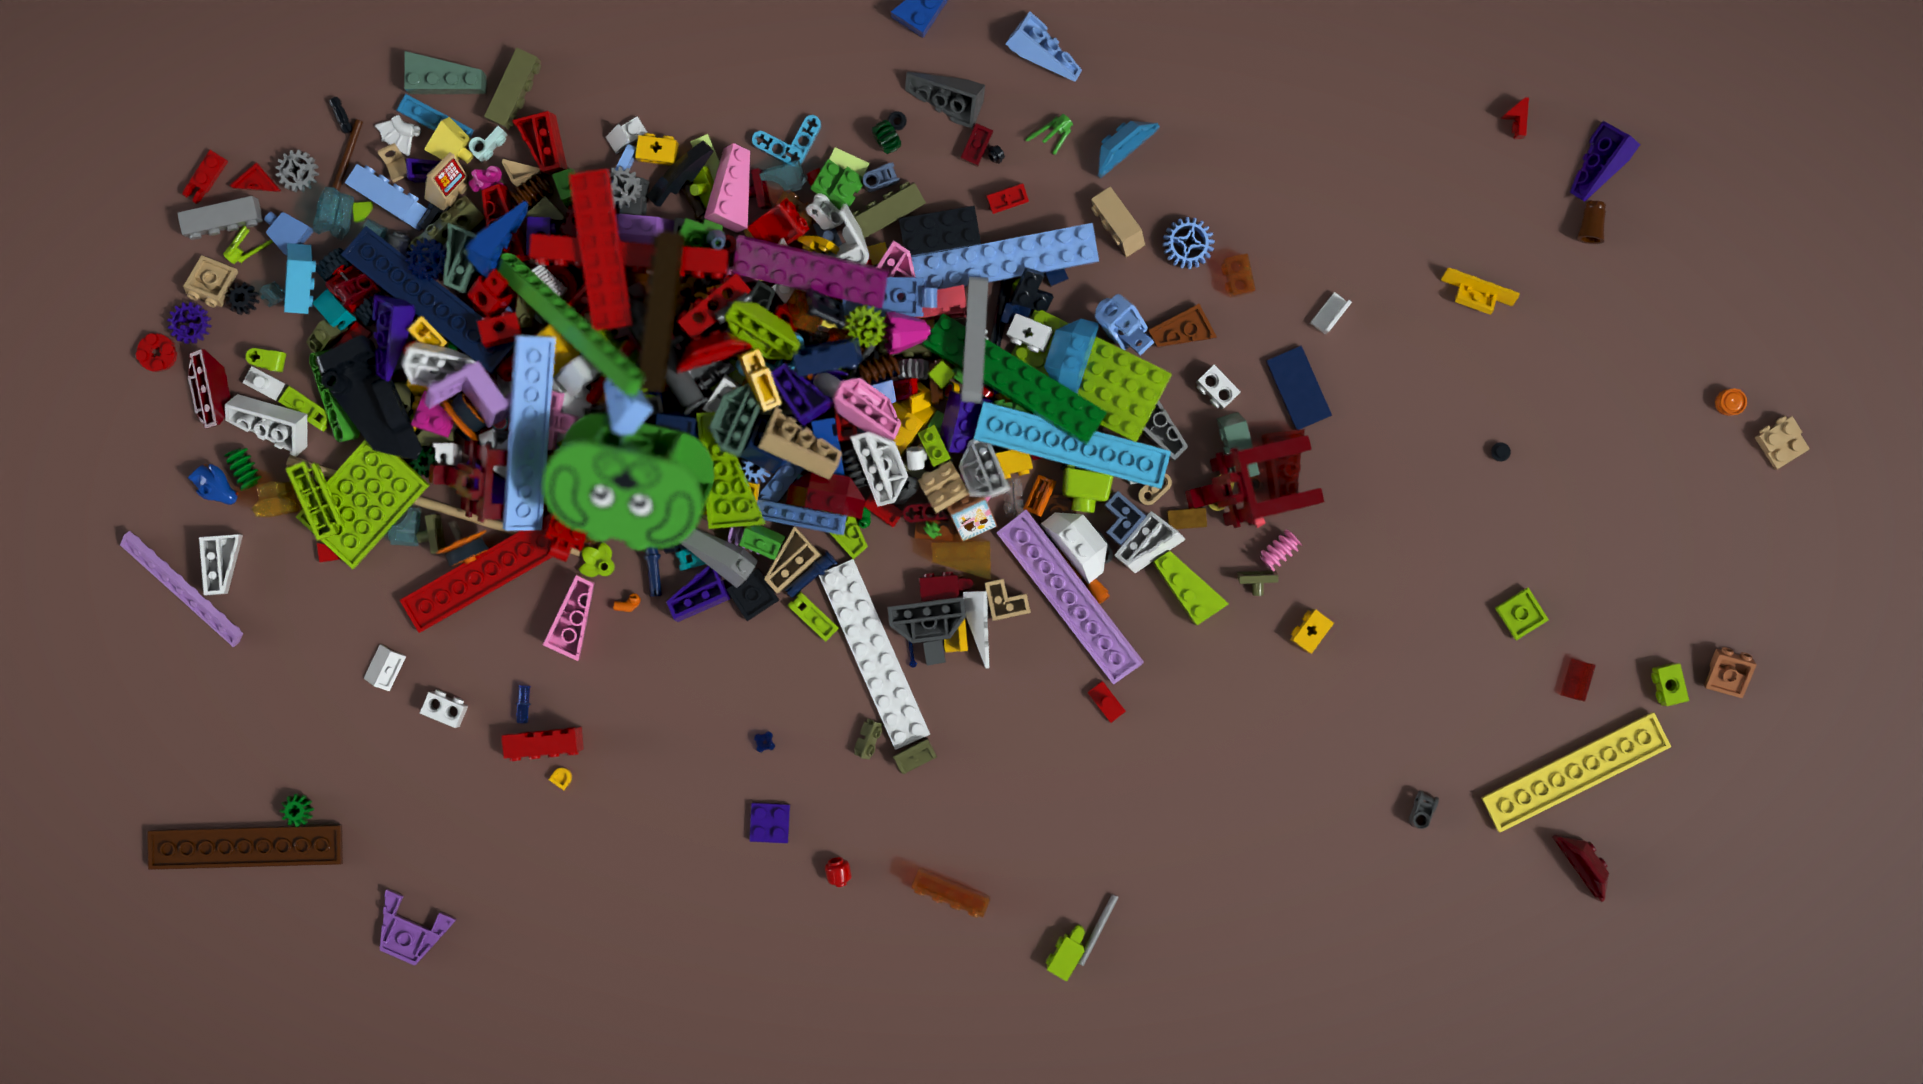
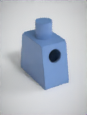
[264,212,315,256]

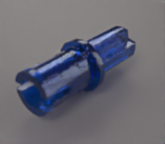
[516,685,531,724]

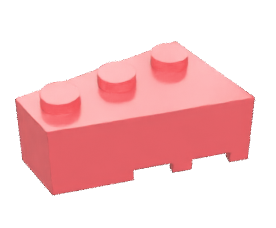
[915,285,967,320]

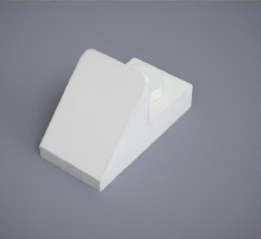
[606,117,648,154]

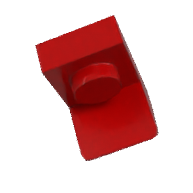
[1501,97,1529,139]

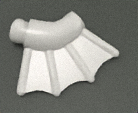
[375,115,421,156]

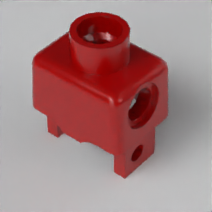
[467,269,517,317]

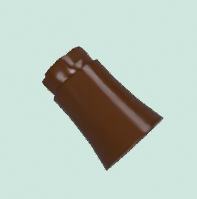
[1577,200,1606,244]

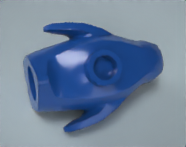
[188,464,238,505]

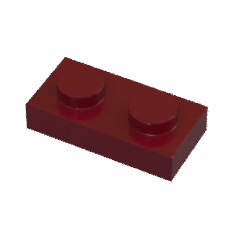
[961,123,994,167]

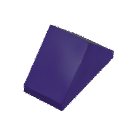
[406,158,441,183]

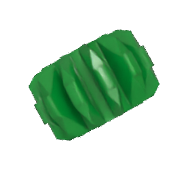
[279,793,315,827]

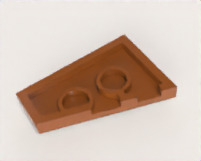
[1148,304,1217,348]

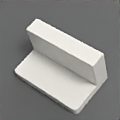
[1310,292,1352,334]
[364,644,406,691]

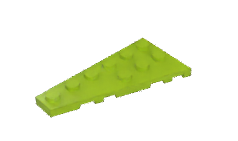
[696,412,766,529]

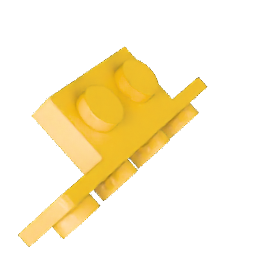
[1441,268,1520,315]

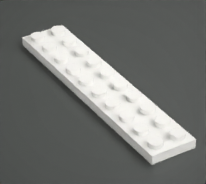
[819,559,930,750]

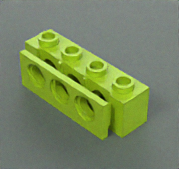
[286,461,345,541]

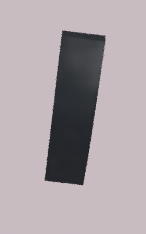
[647,141,714,208]

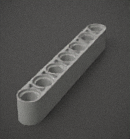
[962,276,988,403]

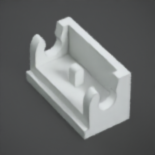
[433,443,462,467]

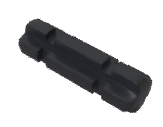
[329,97,352,134]

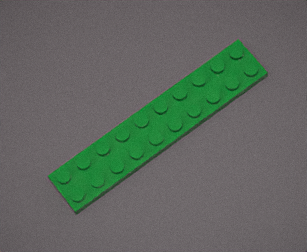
[922,313,1107,445]

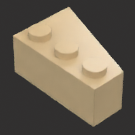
[1091,186,1145,257]
[764,526,821,593]

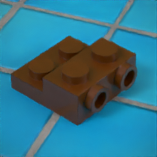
[929,360,946,406]

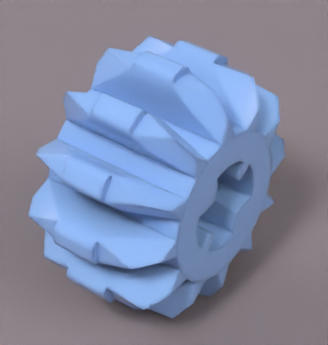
[741,459,771,483]

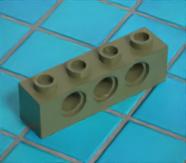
[408,195,486,268]

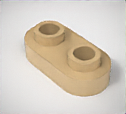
[1138,473,1172,505]

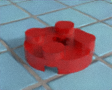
[135,333,177,372]

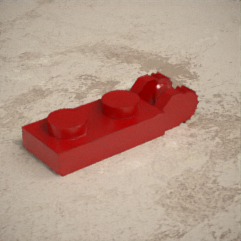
[182,150,228,204]

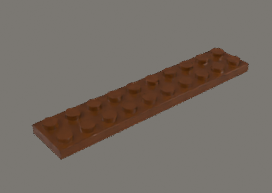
[148,825,343,870]

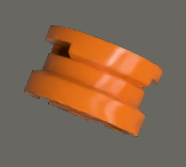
[1715,388,1747,416]

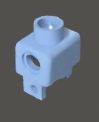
[1095,294,1154,356]

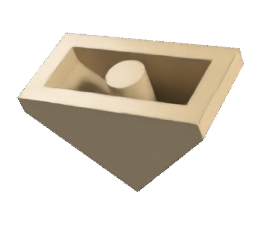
[502,159,543,189]

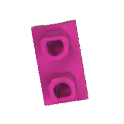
[468,166,504,192]

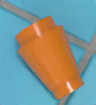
[1084,579,1110,604]

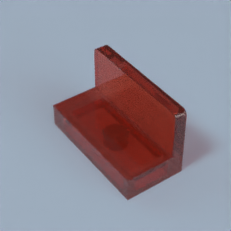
[1560,659,1596,702]

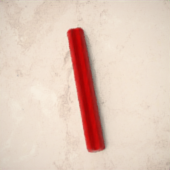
[586,340,636,404]

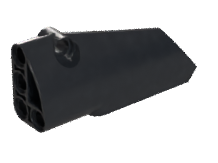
[315,336,422,460]

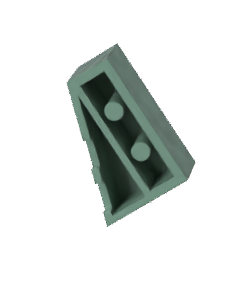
[1216,412,1260,477]

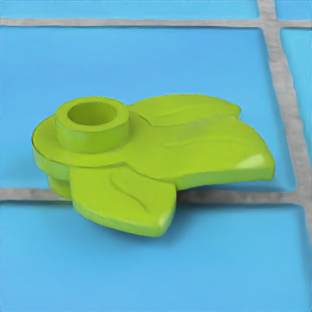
[579,542,615,577]

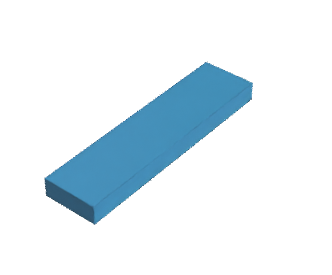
[396,94,474,137]

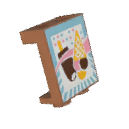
[947,494,997,542]

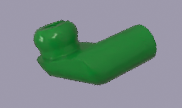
[858,507,871,529]

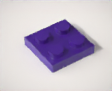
[749,802,790,843]

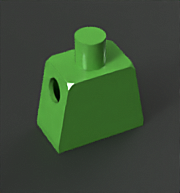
[553,168,575,209]

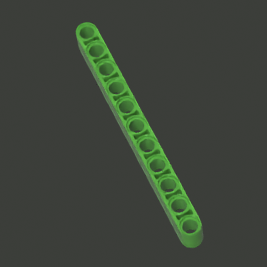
[497,253,644,396]

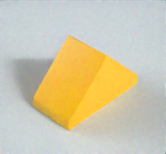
[407,315,448,347]

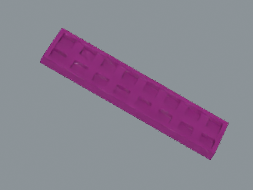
[733,235,889,308]

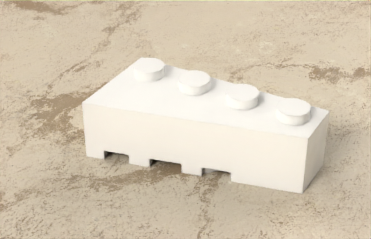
[557,354,602,396]
[225,394,307,457]

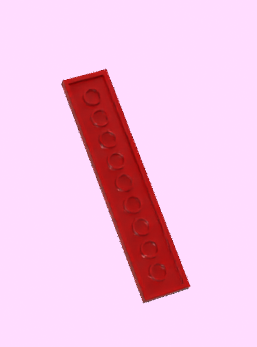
[400,513,553,633]

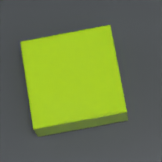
[928,361,956,388]

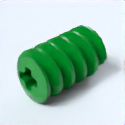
[224,448,262,491]

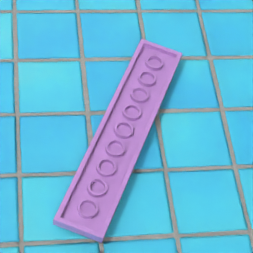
[996,510,1144,685]

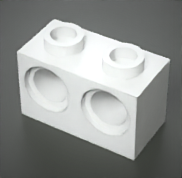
[1196,365,1240,409]
[703,374,741,412]
[420,689,468,728]

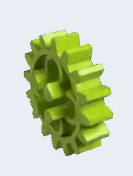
[845,305,888,348]

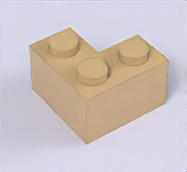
[985,579,1031,621]

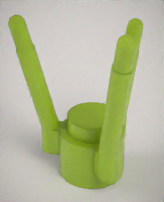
[223,226,273,264]

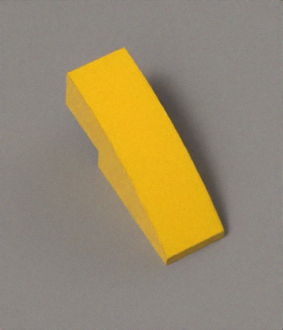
[737,348,782,411]

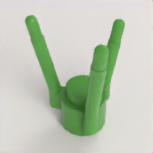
[1026,114,1073,155]

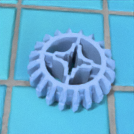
[1162,217,1214,269]

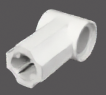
[906,443,929,470]

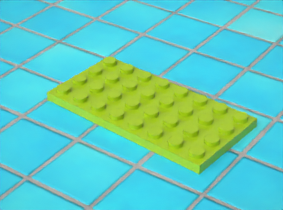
[1012,310,1172,442]

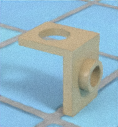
[378,143,407,183]

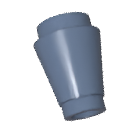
[706,230,726,249]

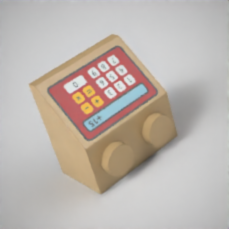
[424,152,468,211]

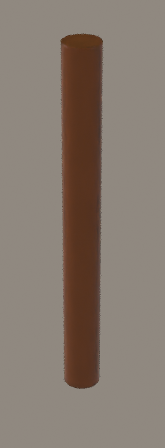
[331,119,363,194]

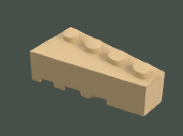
[758,407,842,479]

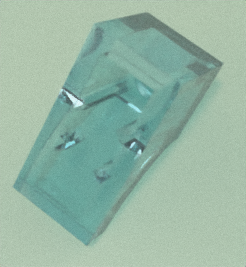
[759,160,806,192]
[388,507,421,546]

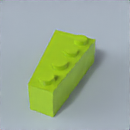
[1152,551,1229,625]

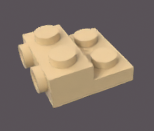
[183,255,238,308]
[1755,415,1810,470]
[918,461,969,513]

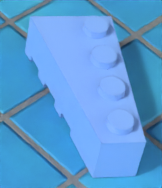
[345,164,428,231]

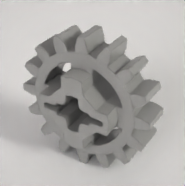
[275,150,319,192]
[610,166,642,209]

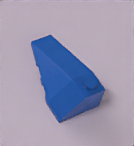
[466,201,528,278]

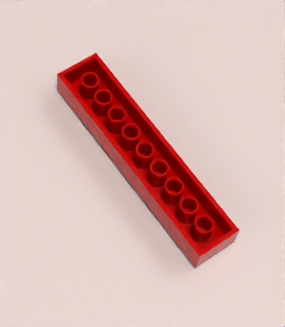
[529,234,730,280]

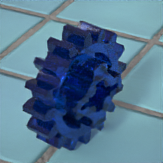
[405,238,447,281]

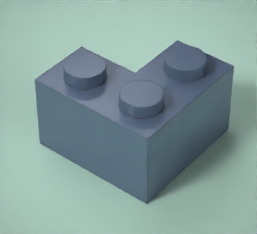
[1104,491,1147,546]

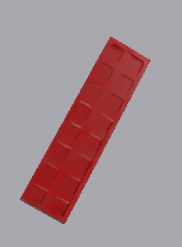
[569,169,633,331]

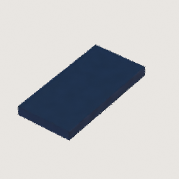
[1266,345,1332,431]

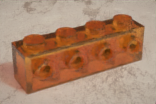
[911,868,990,918]

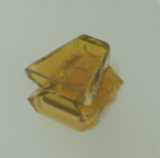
[251,482,300,518]

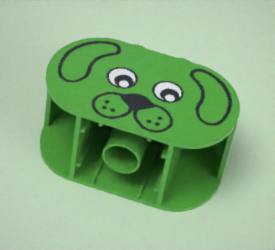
[543,413,714,550]

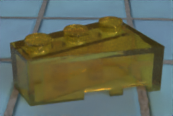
[932,541,991,580]

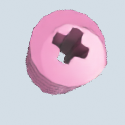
[1260,530,1302,572]

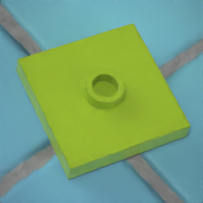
[1495,587,1549,640]

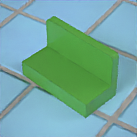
[739,525,786,560]

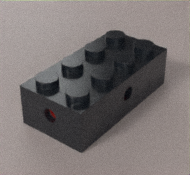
[899,206,981,257]

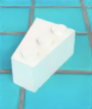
[1114,511,1186,573]
[199,534,243,595]

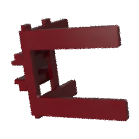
[1185,435,1324,528]
[429,440,559,523]

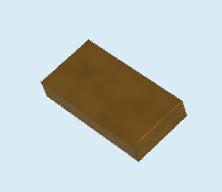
[1167,508,1207,530]

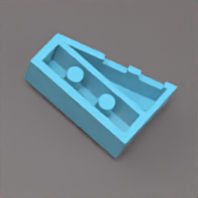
[284,243,316,314]

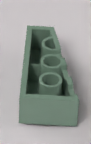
[404,51,486,94]

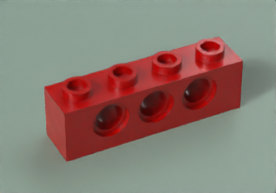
[676,273,751,342]

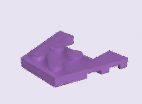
[380,889,456,966]

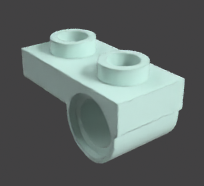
[469,126,508,162]

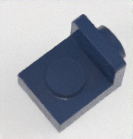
[1001,302,1031,324]

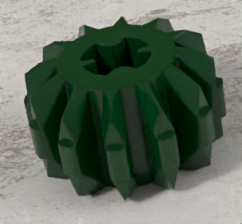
[872,120,901,154]
[409,446,443,478]

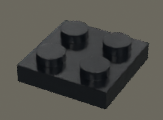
[726,568,779,621]

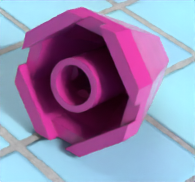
[883,312,930,354]

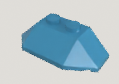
[1098,121,1160,179]
[1044,319,1099,394]

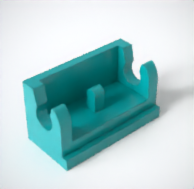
[312,288,357,330]

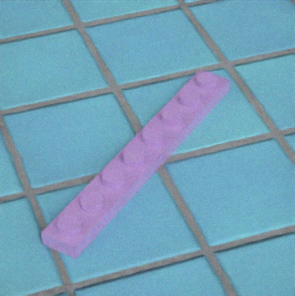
[120,531,243,647]

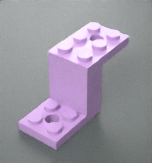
[425,361,512,428]

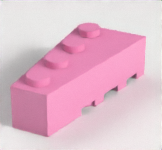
[543,574,595,661]

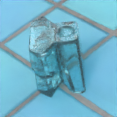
[312,187,354,240]

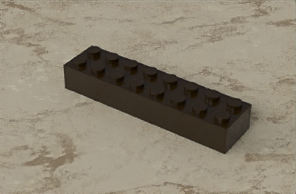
[637,230,685,392]

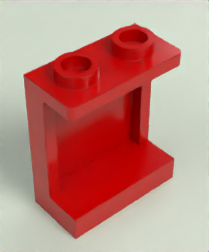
[747,198,810,245]

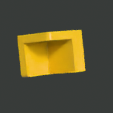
[902,382,931,414]

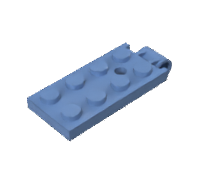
[842,277,937,317]

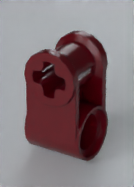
[334,274,374,306]

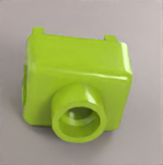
[1062,465,1113,513]

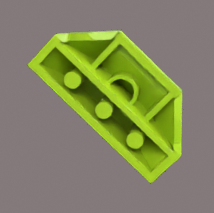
[725,302,801,360]

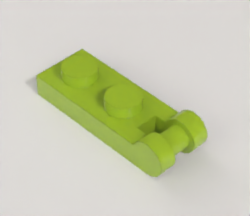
[278,386,329,432]
[788,591,839,642]

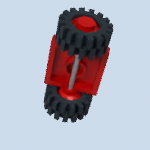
[315,248,385,327]

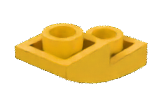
[797,236,840,255]

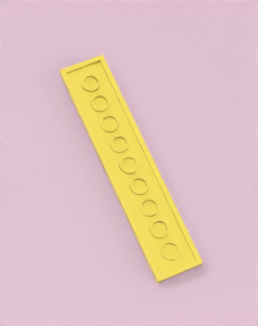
[1481,712,1671,833]

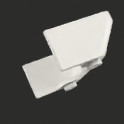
[778,203,869,292]

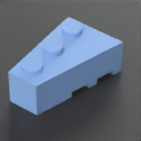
[603,377,653,436]

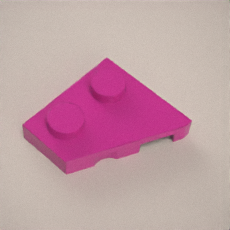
[411,391,454,438]

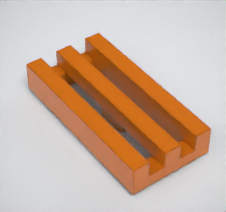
[1023,474,1056,517]

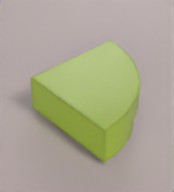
[353,201,373,223]

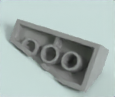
[680,528,758,588]

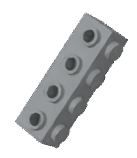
[177,196,263,240]

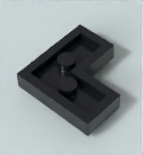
[1010,267,1054,312]

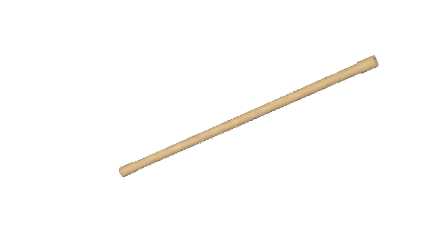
[286,455,582,556]

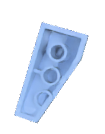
[1006,11,1082,82]

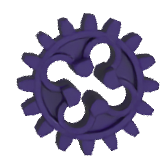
[167,302,212,344]

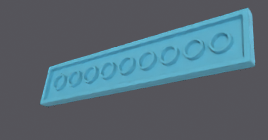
[973,402,1171,489]

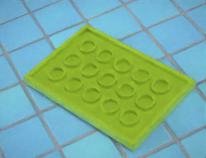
[296,440,430,569]

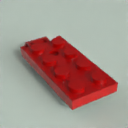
[544,512,586,562]

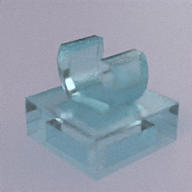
[260,282,285,307]

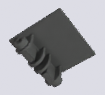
[689,359,735,393]

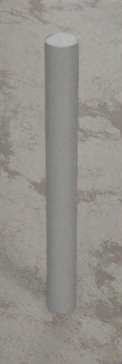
[1078,894,1119,966]

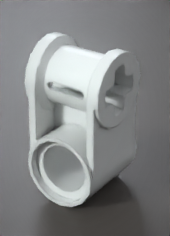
[806,193,844,231]

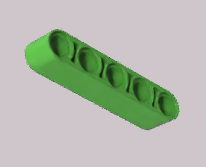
[309,350,360,442]

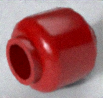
[825,857,852,887]

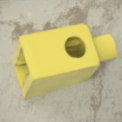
[424,117,474,164]

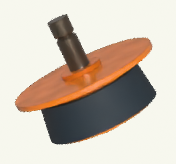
[442,392,487,442]
[436,520,489,567]

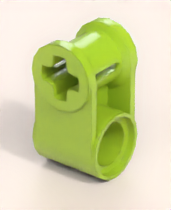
[246,348,286,372]

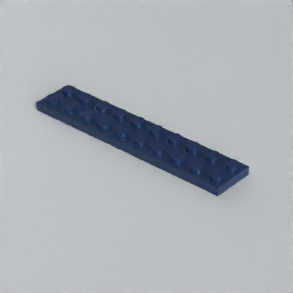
[341,226,515,374]

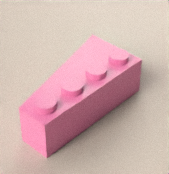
[704,143,750,233]

